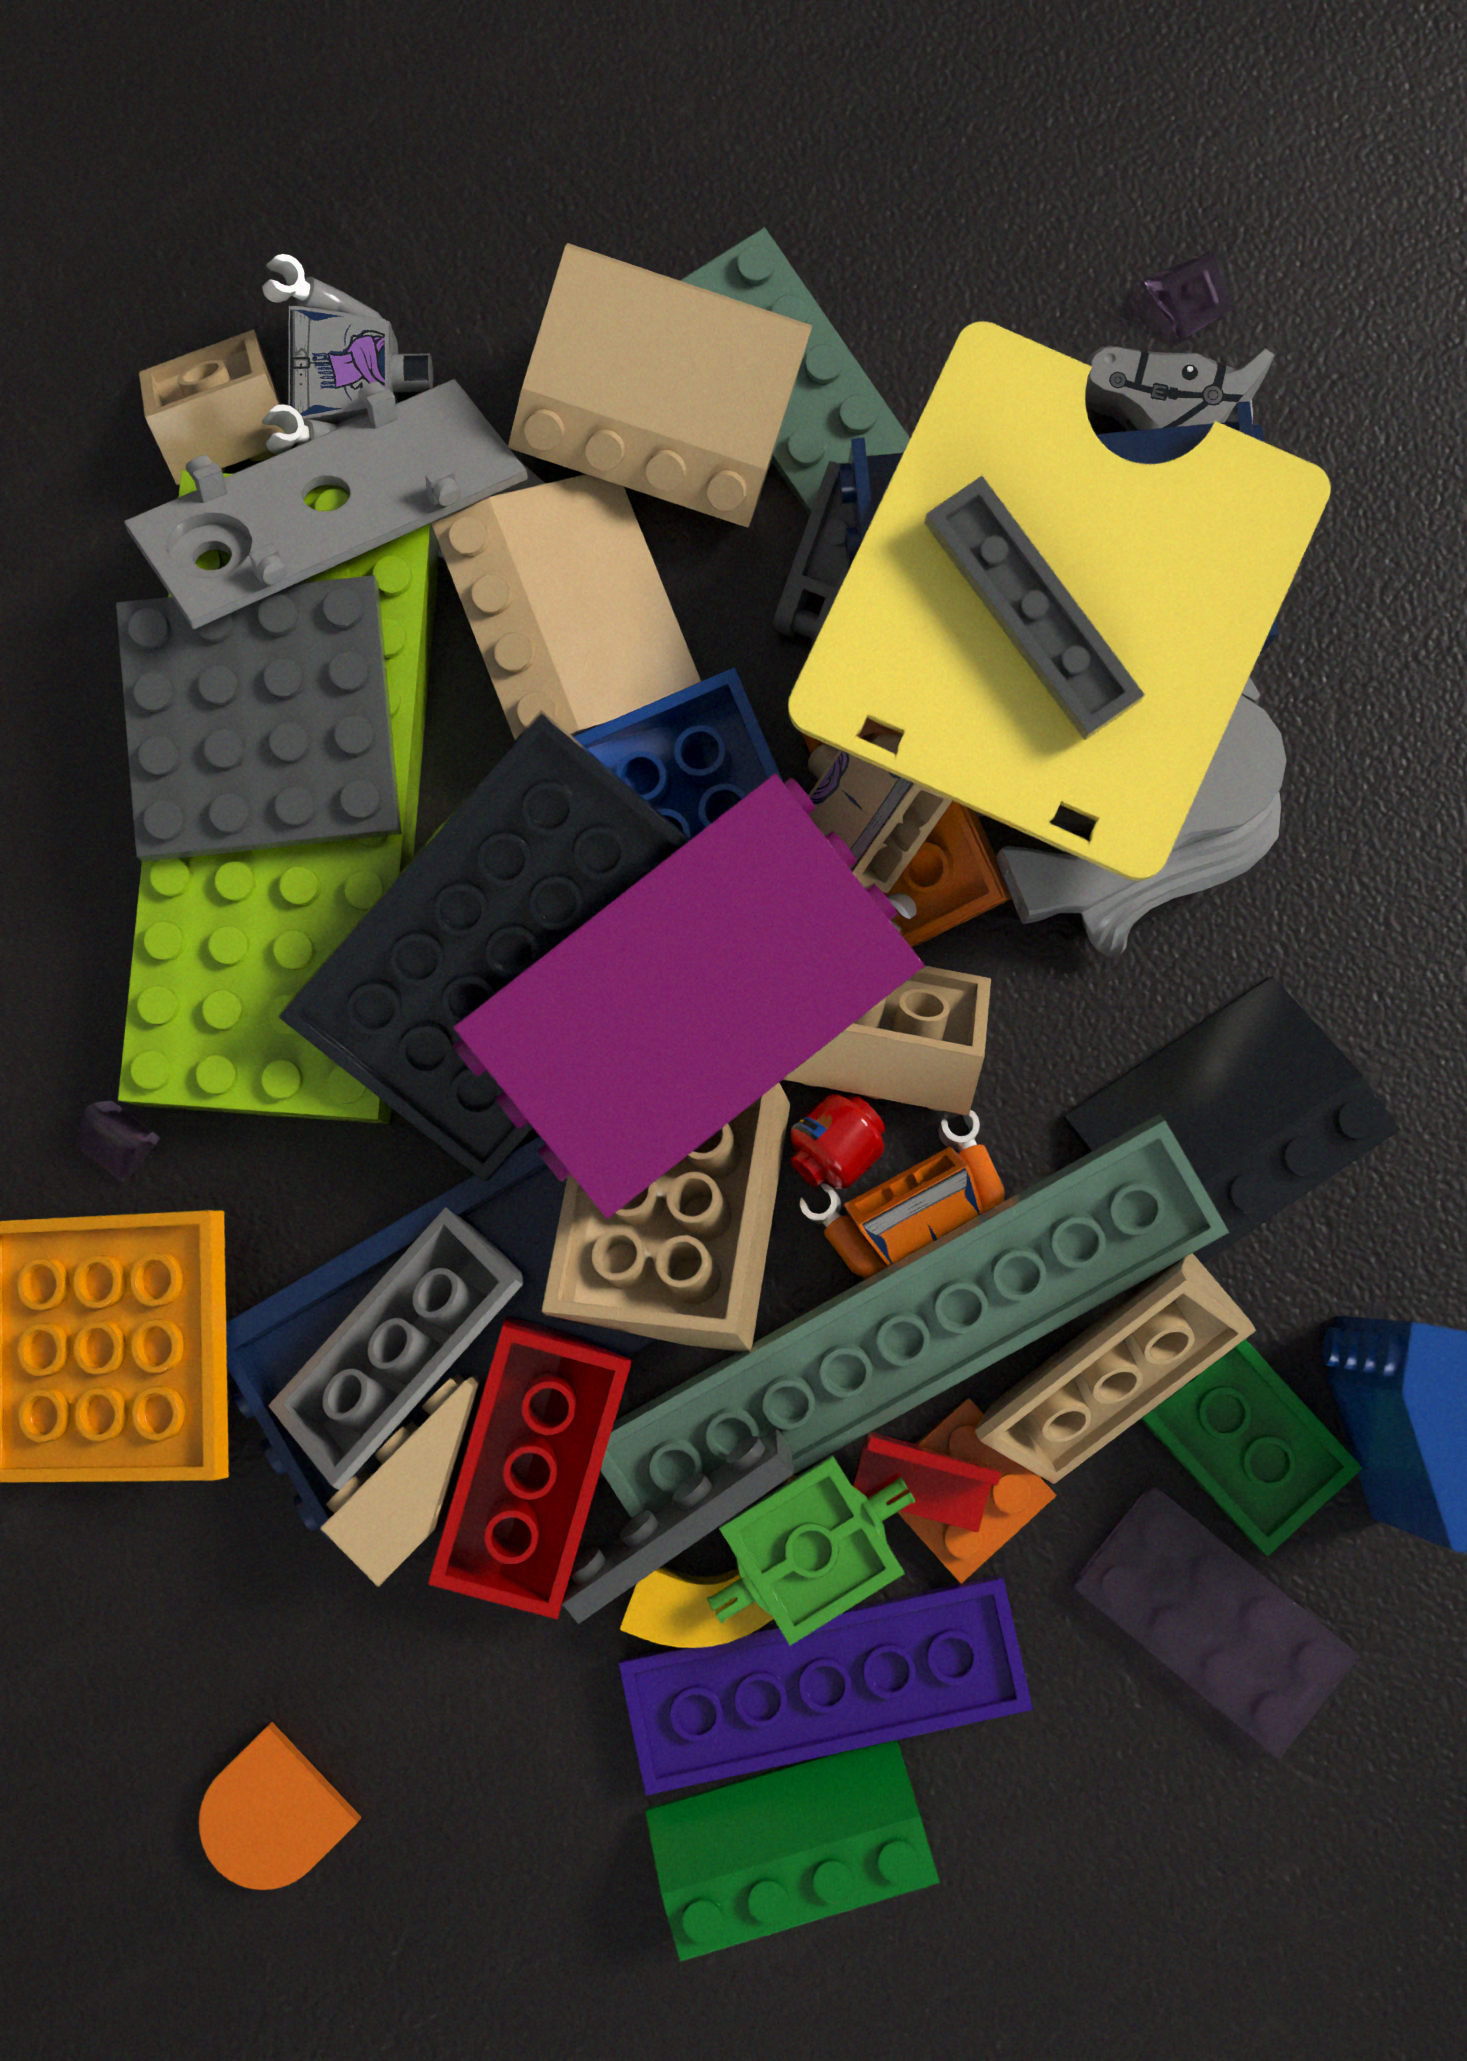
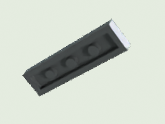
[924,476,1145,740]
[562,1428,793,1624]

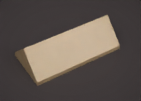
[975,1253,1256,1484]

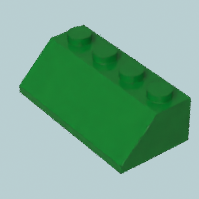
[645,1740,940,1962]

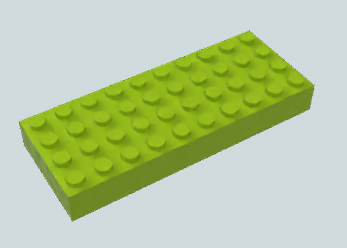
[118,470,440,1124]

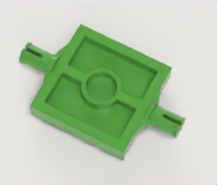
[707,1455,916,1646]

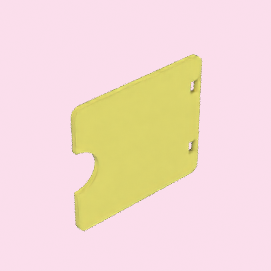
[788,321,1331,881]

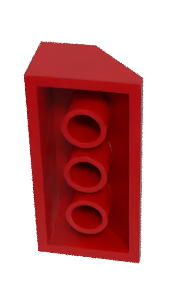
[428,1316,632,1619]

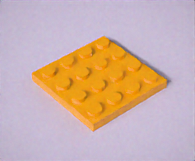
[0,1210,229,1483]

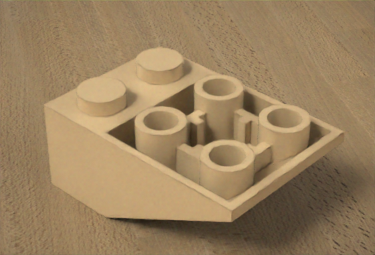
[321,1372,487,1587]

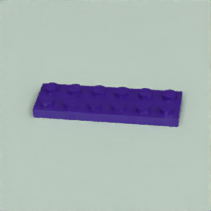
[618,1575,1033,1796]

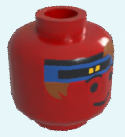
[790,1094,885,1189]

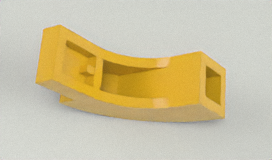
[620,1475,798,1648]

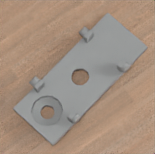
[124,379,527,630]

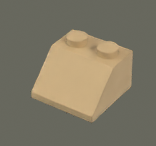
[139,330,285,485]

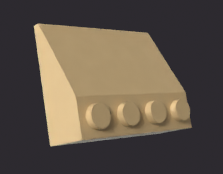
[508,243,813,528]
[431,474,701,740]
[542,1082,790,1352]

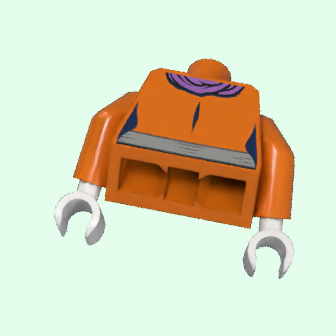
[800,1110,1005,1279]

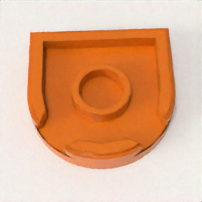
[199,1722,361,1890]

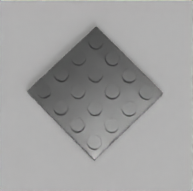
[116,575,402,862]

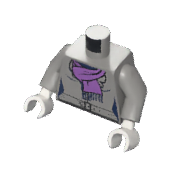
[262,254,433,455]

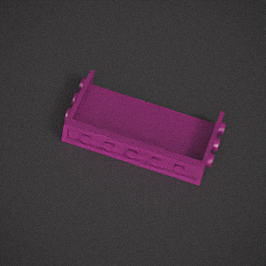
[452,773,925,1219]

